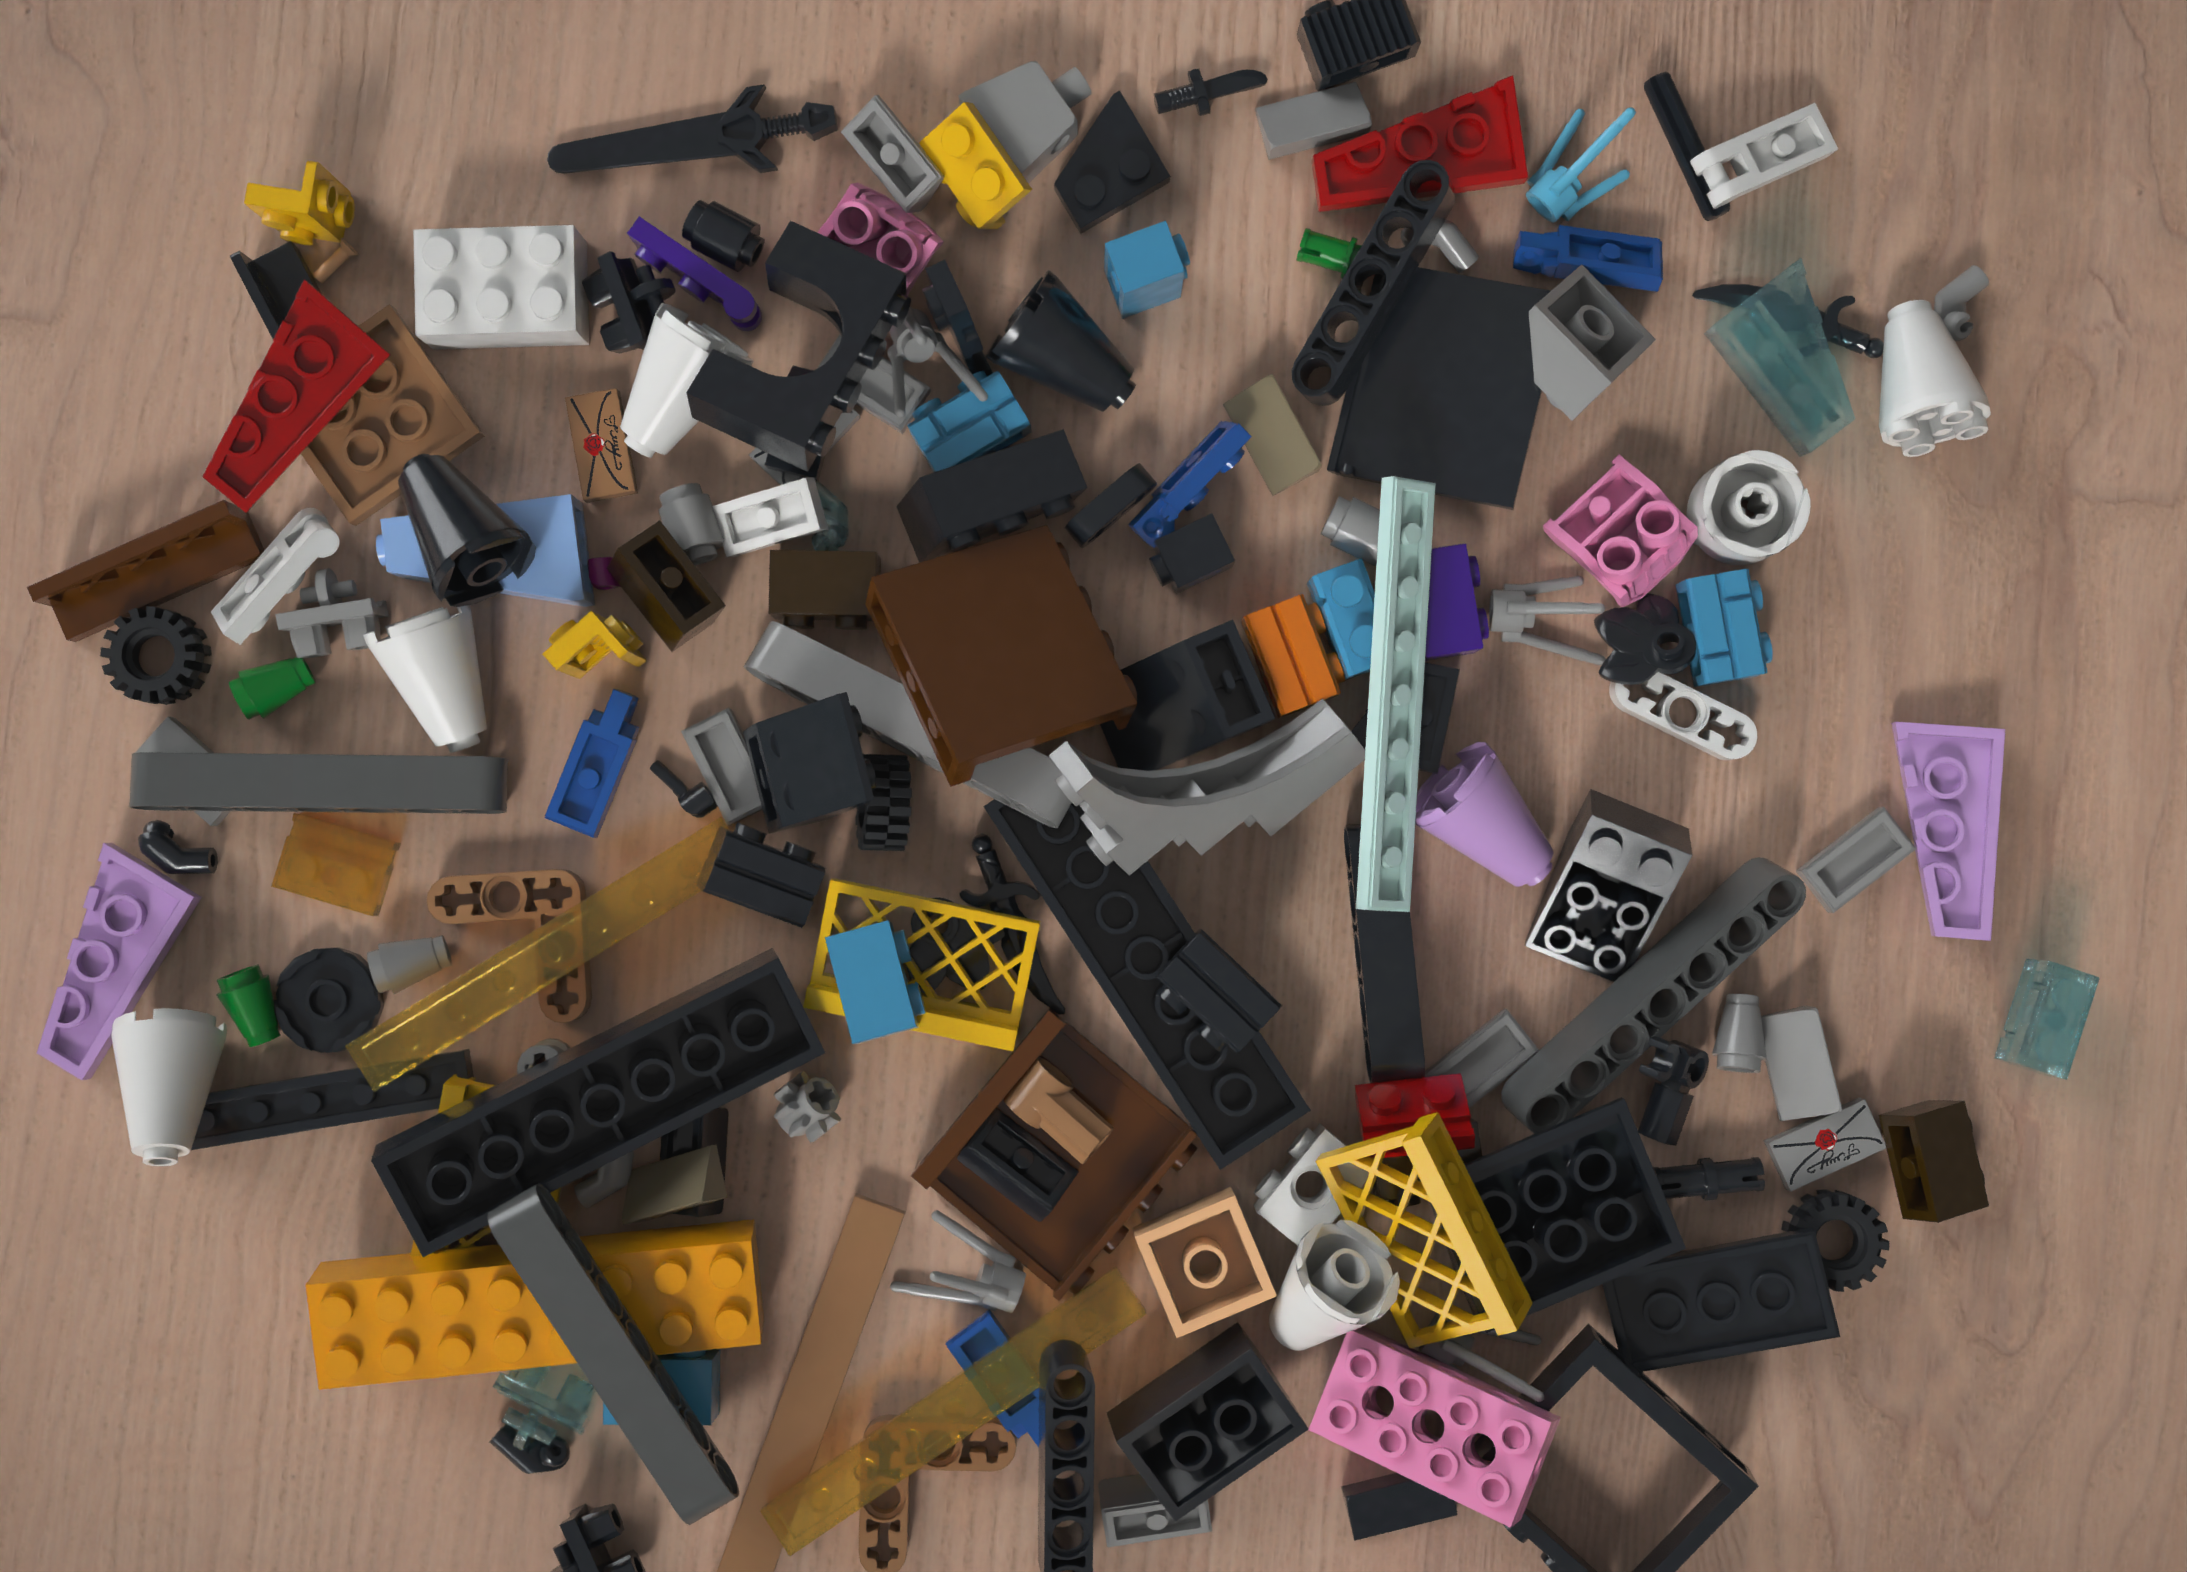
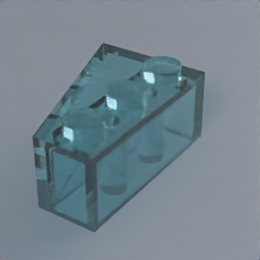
[1704,258,1855,457]

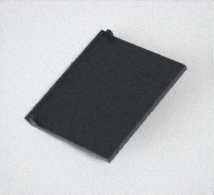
[1327,267,1550,510]

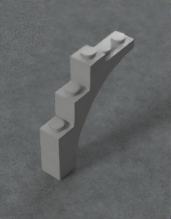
[1049,699,1365,876]

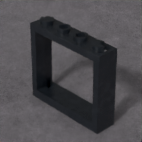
[1474,1323,1759,1572]

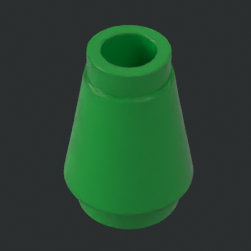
[228,657,316,720]
[216,964,281,1047]

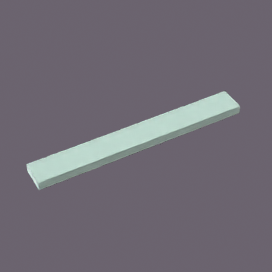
[1356,476,1436,912]

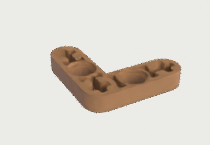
[427,869,592,1023]
[859,1414,1017,1572]

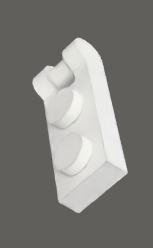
[1690,103,1838,209]
[211,508,339,645]

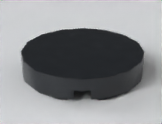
[274,947,384,1053]

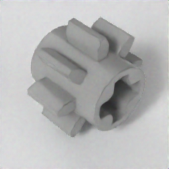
[774,1071,841,1143]

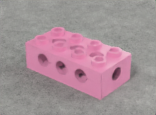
[1308,1326,1561,1528]

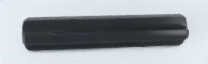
[1644,72,1730,221]

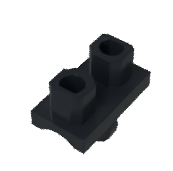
[582,251,676,354]
[551,1503,646,1572]

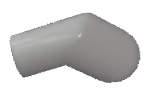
[1401,220,1479,273]
[1934,265,1989,341]

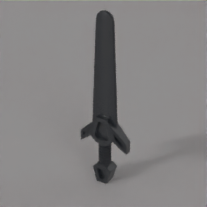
[547,84,838,174]

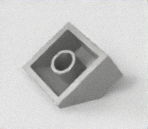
[1529,264,1656,421]

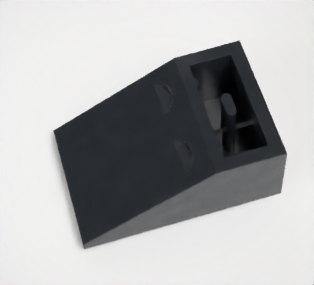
[1100,620,1275,771]
[743,692,876,834]
[1525,789,1693,982]

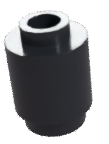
[682,200,765,272]

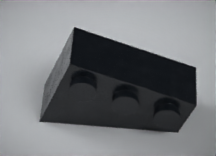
[896,429,1088,563]

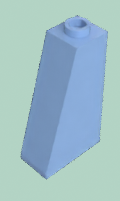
[376,494,595,607]

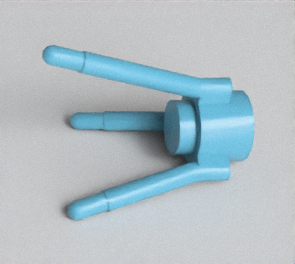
[1526,107,1636,223]

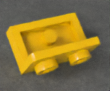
[919,102,1033,229]
[244,161,355,245]
[542,611,647,679]

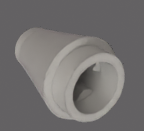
[367,935,452,994]
[1712,994,1767,1073]

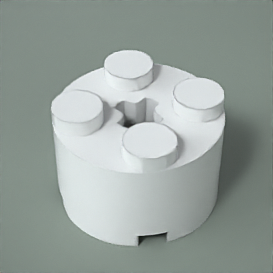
[1687,450,1811,565]

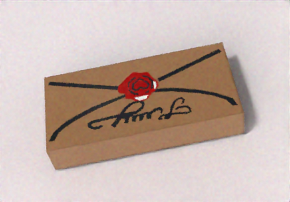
[565,388,638,503]

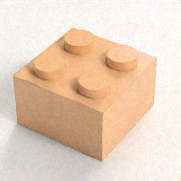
[1133,1187,1277,1338]

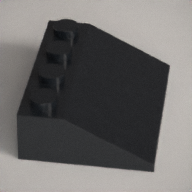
[1430,1097,1686,1333]

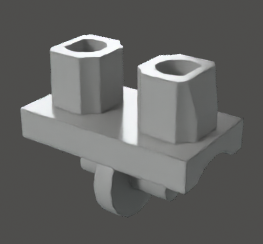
[275,568,389,659]

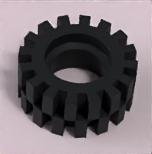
[100,606,212,705]
[855,754,912,851]
[1781,1189,1890,1292]

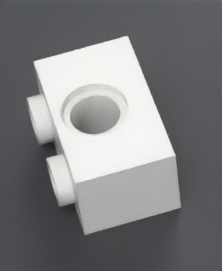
[1254,1123,1369,1246]

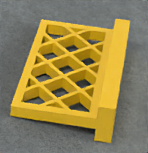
[803,878,1041,1051]
[1315,1112,1533,1348]

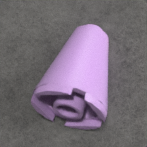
[1415,742,1554,887]

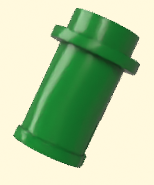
[1296,228,1362,279]

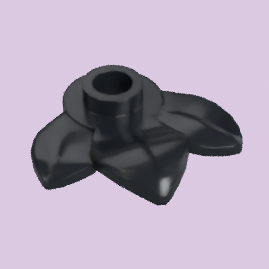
[1594,593,1696,685]
[907,897,1005,993]

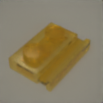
[271,813,401,916]

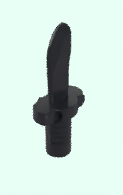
[1153,69,1268,116]

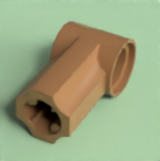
[1003,1057,1114,1164]

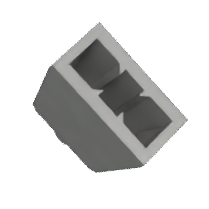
[958,61,1092,184]

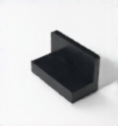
[230,241,322,339]

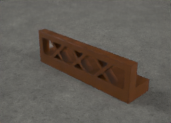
[27,500,264,642]

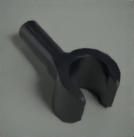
[650,760,718,818]

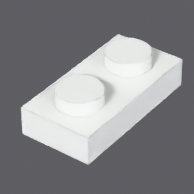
[712,477,828,557]

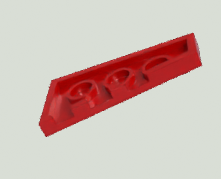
[1311,75,1528,212]
[202,280,391,513]

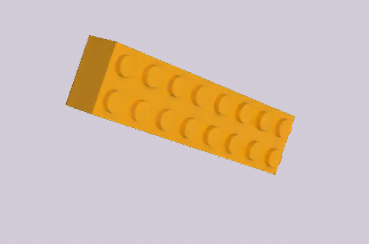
[305,1219,764,1390]

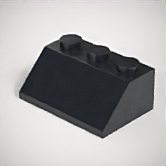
[1107,1322,1308,1522]

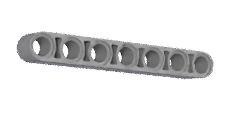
[744,621,1072,828]

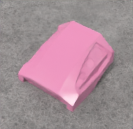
[818,182,944,296]
[1543,455,1698,607]

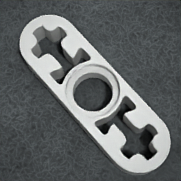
[1609,672,1757,760]

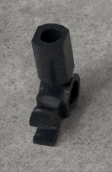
[1638,1036,1709,1146]

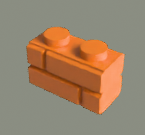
[1241,594,1345,718]

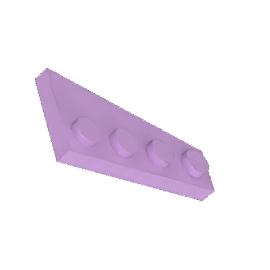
[1891,722,2005,941]
[37,843,202,1080]

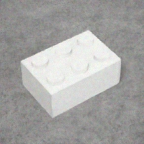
[413,225,589,350]

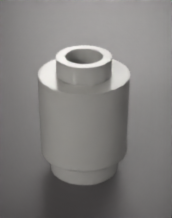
[659,483,724,566]
[1321,496,1380,566]

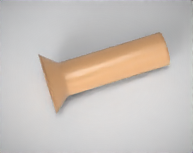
[313,238,359,283]

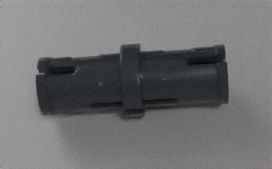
[1653,1157,1765,1201]

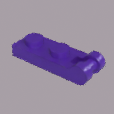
[627,216,762,331]

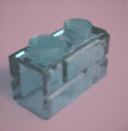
[1994,959,2100,1080]

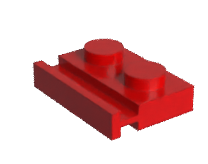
[1355,1073,1475,1159]

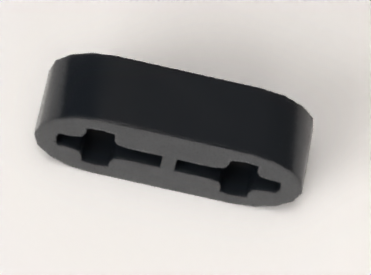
[1065,463,1157,548]

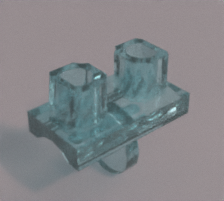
[493,1366,595,1451]

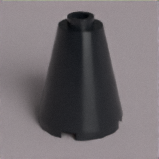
[986,270,1136,412]
[398,454,536,607]

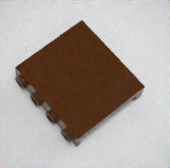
[865,525,1137,787]
[911,1008,1197,1301]

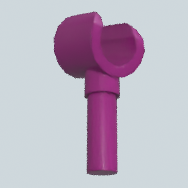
[587,557,621,590]

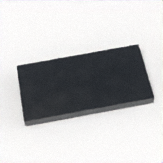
[1602,1227,1840,1372]

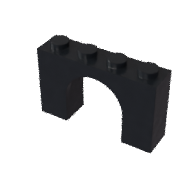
[686,220,911,472]

